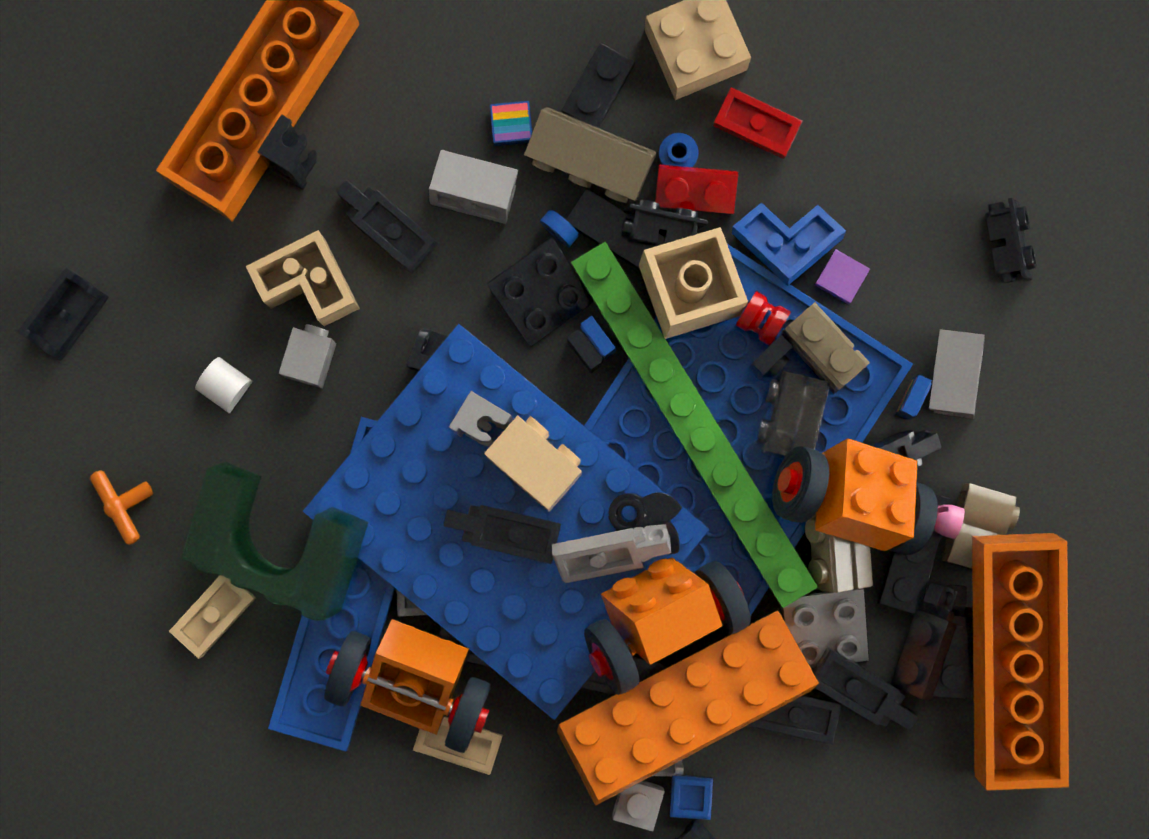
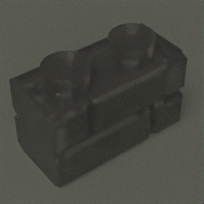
[756,371,830,458]

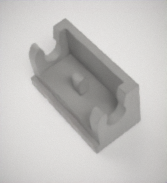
[429,150,518,224]
[929,329,985,419]
[449,391,513,447]

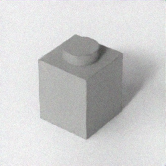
[279,324,337,389]
[612,781,665,831]

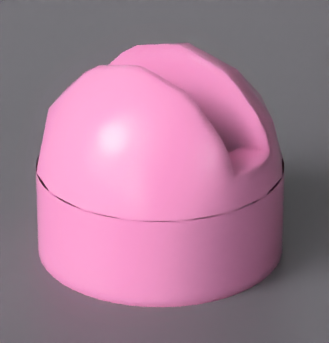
[934,505,965,539]

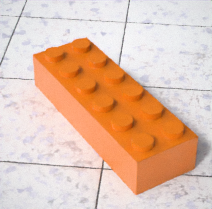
[156,0,360,222]
[972,533,1069,790]
[557,611,819,806]

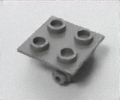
[780,588,869,668]

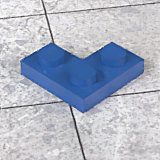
[732,203,846,286]

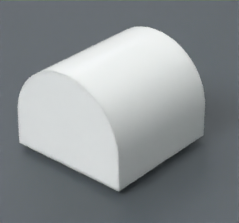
[195,357,253,413]

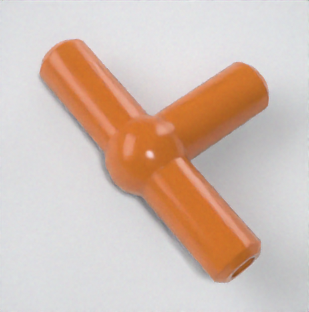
[90,470,153,545]

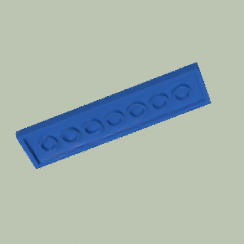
[268,416,396,751]

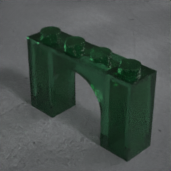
[182,462,369,621]

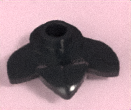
[608,492,682,570]

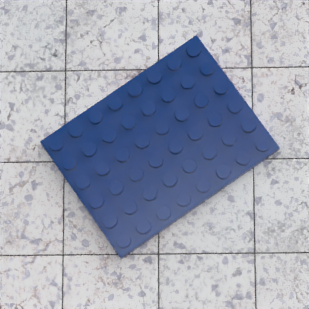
[584,244,913,616]
[303,324,710,720]

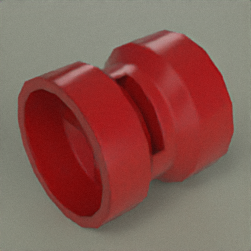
[736,291,791,346]

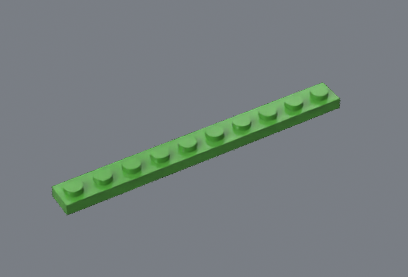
[571,242,818,609]

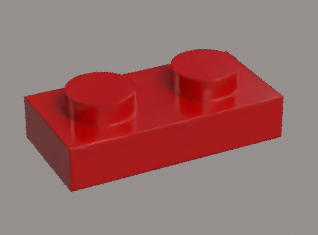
[713,87,802,159]
[655,164,738,214]

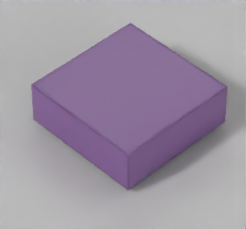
[815,249,870,305]

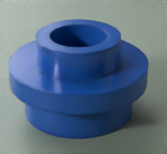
[659,133,699,167]

